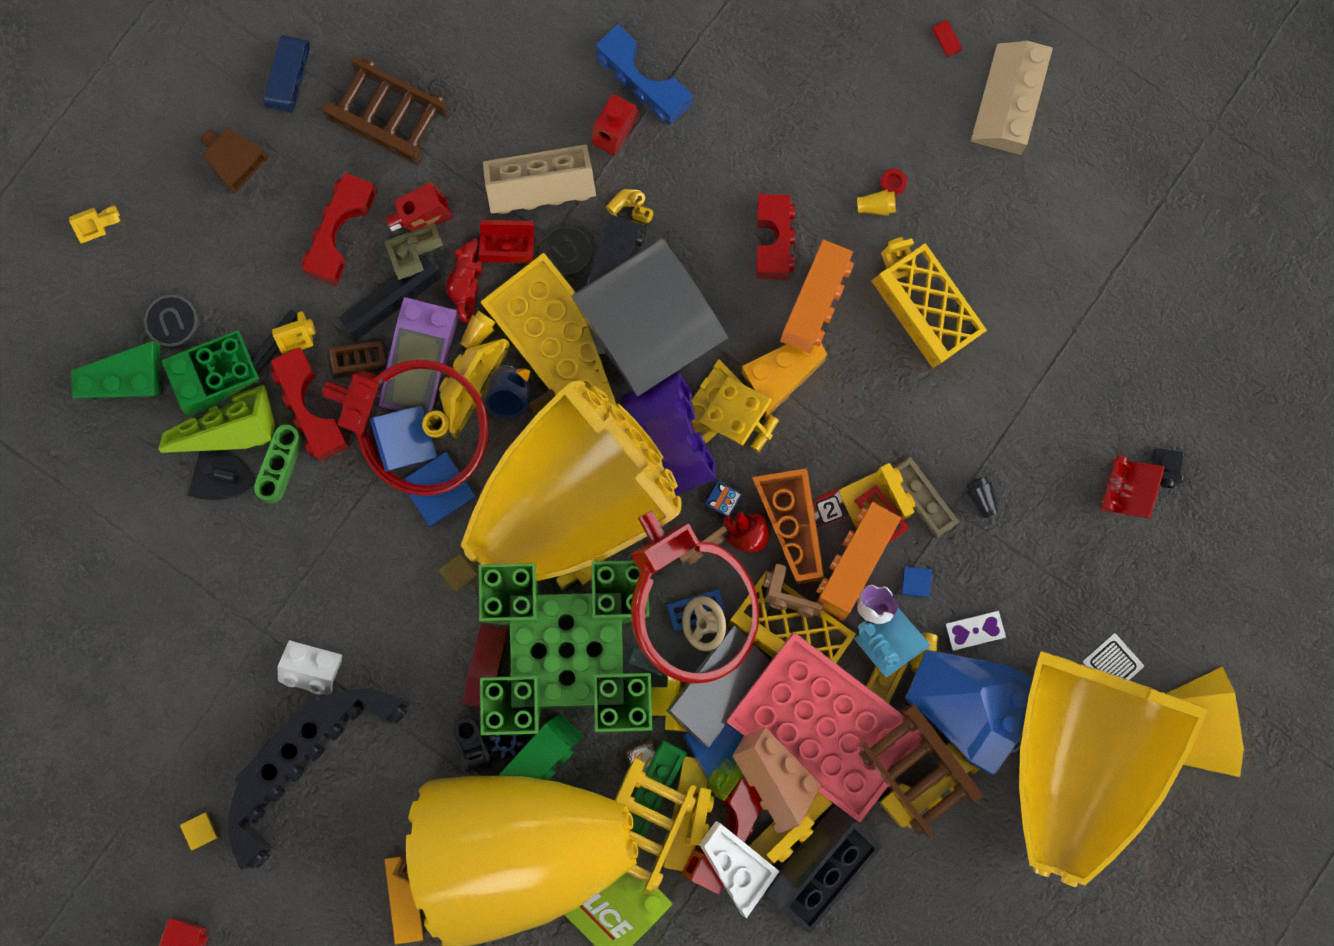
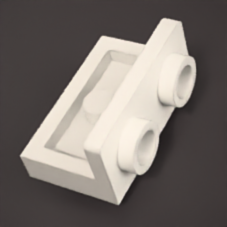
[278,640,342,695]

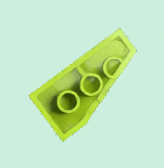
[158,385,275,453]

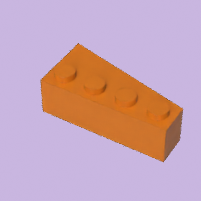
[780,239,854,354]
[752,469,825,585]
[816,502,901,622]

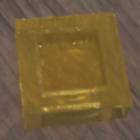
[438,554,477,593]

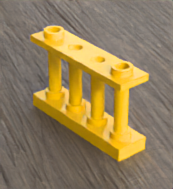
[614,758,697,895]

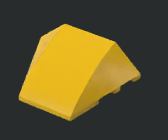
[1167,667,1244,777]

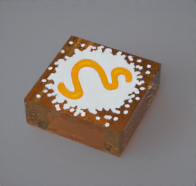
[625,740,655,772]

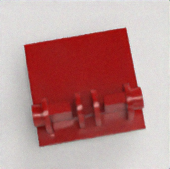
[1101,456,1165,519]

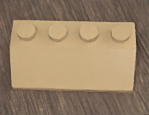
[970,41,1053,155]
[483,144,596,214]

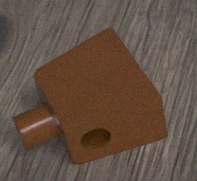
[201,128,268,194]

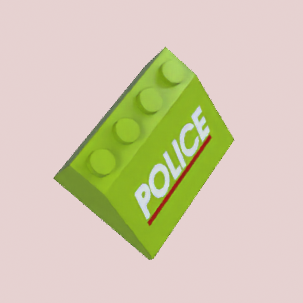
[564,873,673,946]

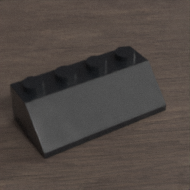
[764,806,882,934]

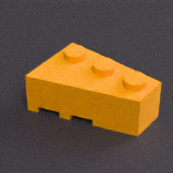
[741,343,827,420]

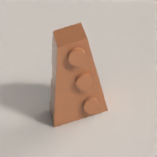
[733,727,821,834]

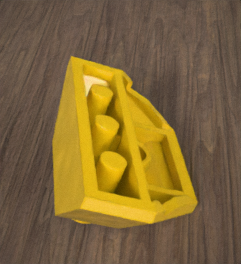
[439,339,510,439]

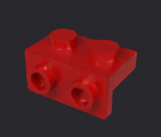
[479,220,535,263]

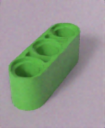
[254,425,303,504]

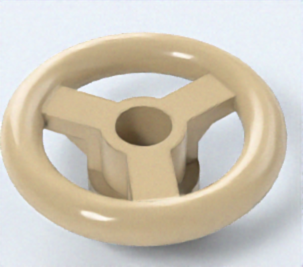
[682,596,726,651]

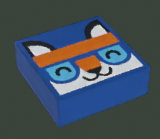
[705,481,742,517]

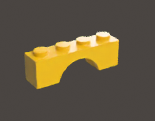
[879,742,980,829]

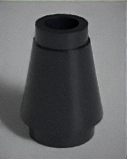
[966,476,998,518]

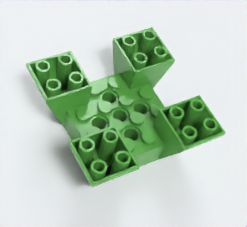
[479,561,652,735]

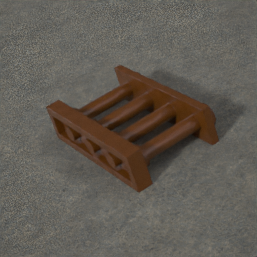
[322,57,449,166]
[857,704,984,838]

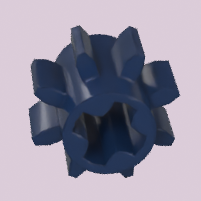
[489,734,524,759]

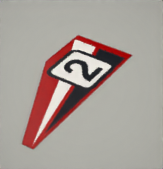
[813,487,850,529]

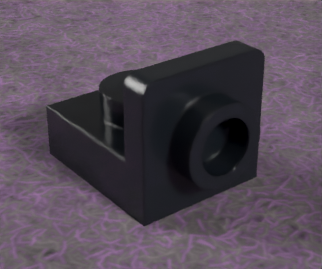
[1152,448,1184,488]

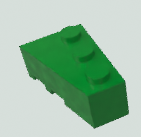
[71,341,162,398]

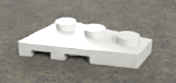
[699,822,779,918]

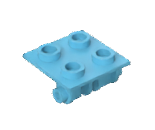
[854,608,930,677]

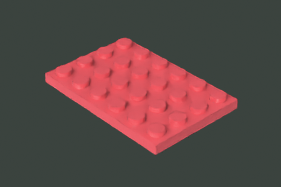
[726,632,922,823]

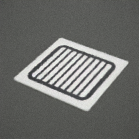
[1083,633,1144,680]

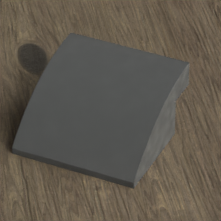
[571,238,728,396]

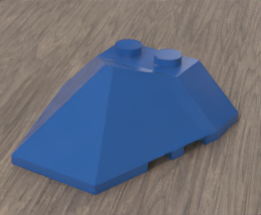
[905,650,1032,776]

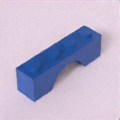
[596,24,693,125]

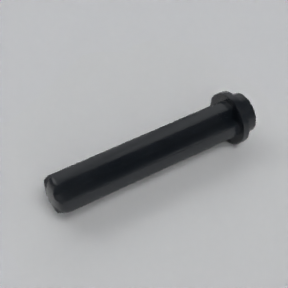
[251,310,298,375]

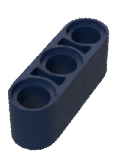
[264,35,310,113]

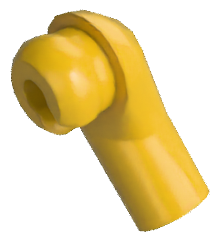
[605,189,645,214]

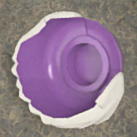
[857,585,898,624]

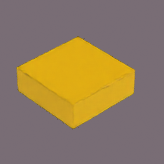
[180,812,219,851]

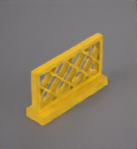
[871,243,987,368]
[727,571,856,663]

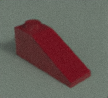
[462,624,508,708]

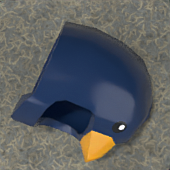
[483,365,530,418]

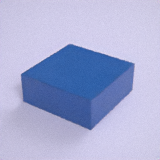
[901,567,932,598]

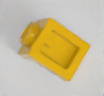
[272,311,316,355]

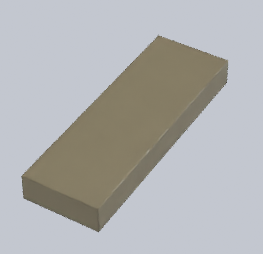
[895,457,959,539]

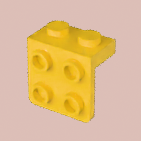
[839,463,915,529]

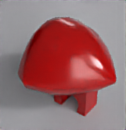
[724,512,770,553]

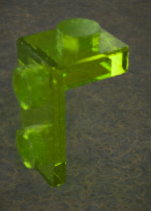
[707,758,747,801]

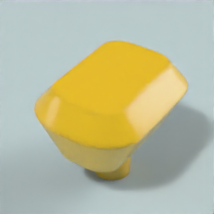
[631,205,653,223]

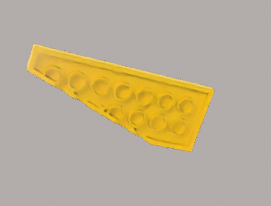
[481,253,617,406]

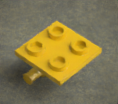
[699,377,779,453]

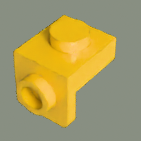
[881,237,917,280]

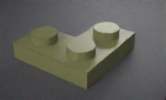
[384,223,443,280]

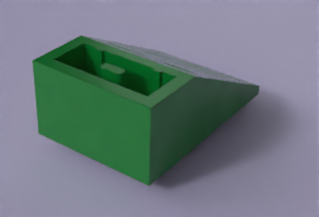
[161,330,259,417]

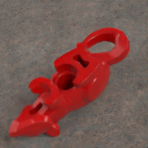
[446,238,483,323]

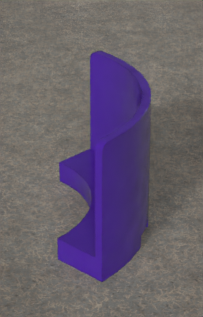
[622,372,716,495]

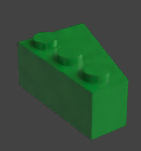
[498,714,584,780]

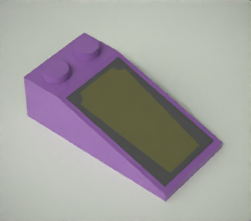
[379,297,459,415]

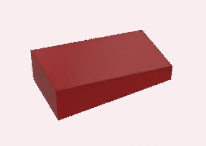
[932,20,963,57]

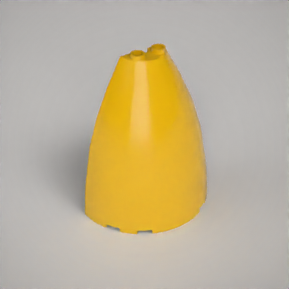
[461,381,682,581]
[1019,651,1208,887]
[406,776,638,946]

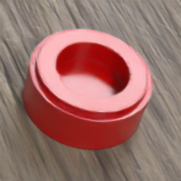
[880,169,907,197]

